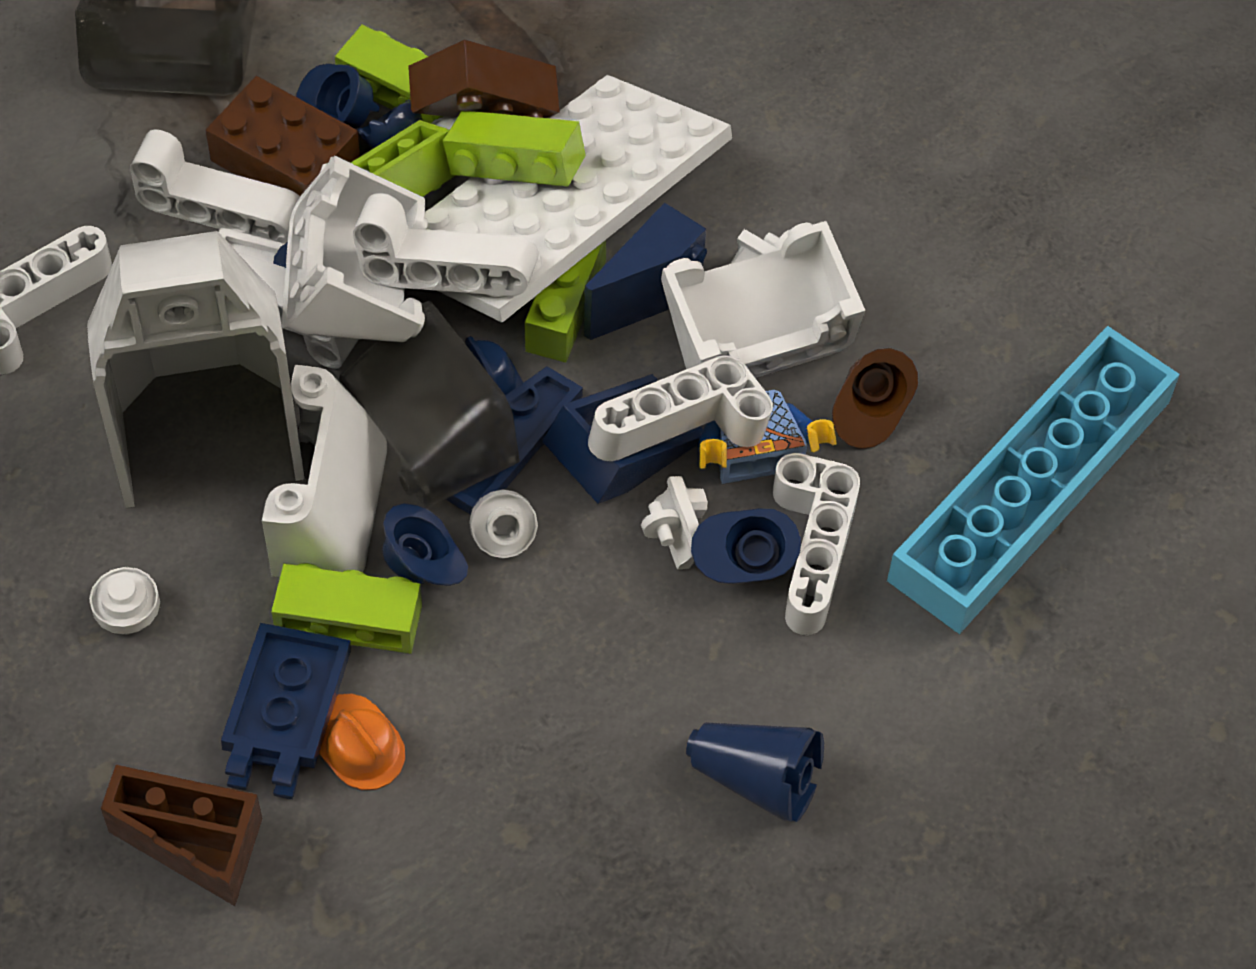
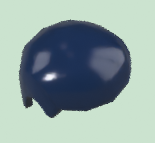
[357,99,422,149]

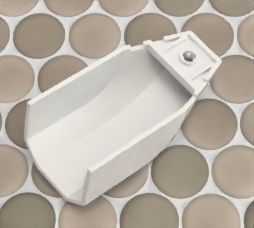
[87,231,305,508]

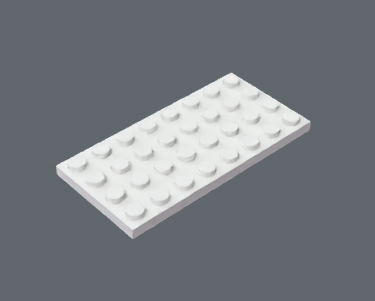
[424,75,732,322]

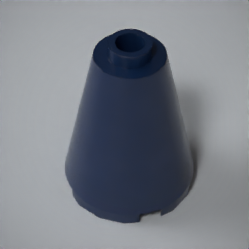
[686,722,824,822]

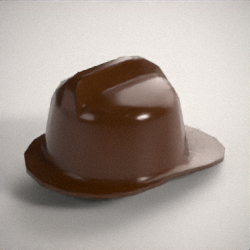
[832,348,918,449]

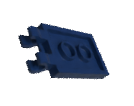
[221,623,351,799]

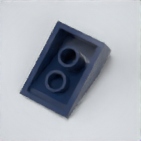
[584,203,707,340]
[542,374,704,504]

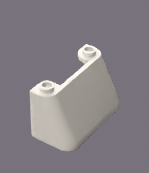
[282,156,427,342]
[661,221,865,378]
[262,365,387,577]

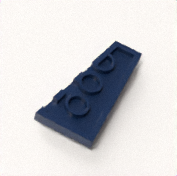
[406,366,583,515]

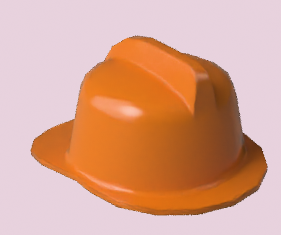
[319,693,405,790]

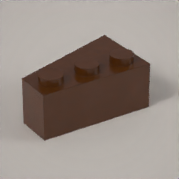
[408,39,560,118]
[101,765,263,906]

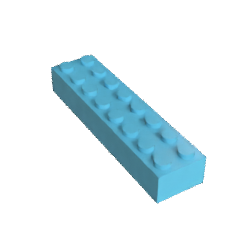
[887,326,1180,634]

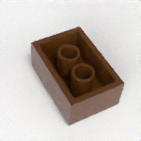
[205,76,360,197]

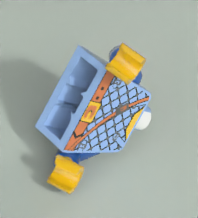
[698,390,837,484]

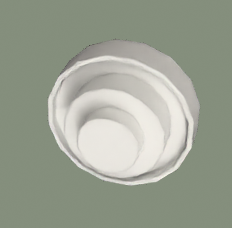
[469,489,538,558]
[89,567,160,634]

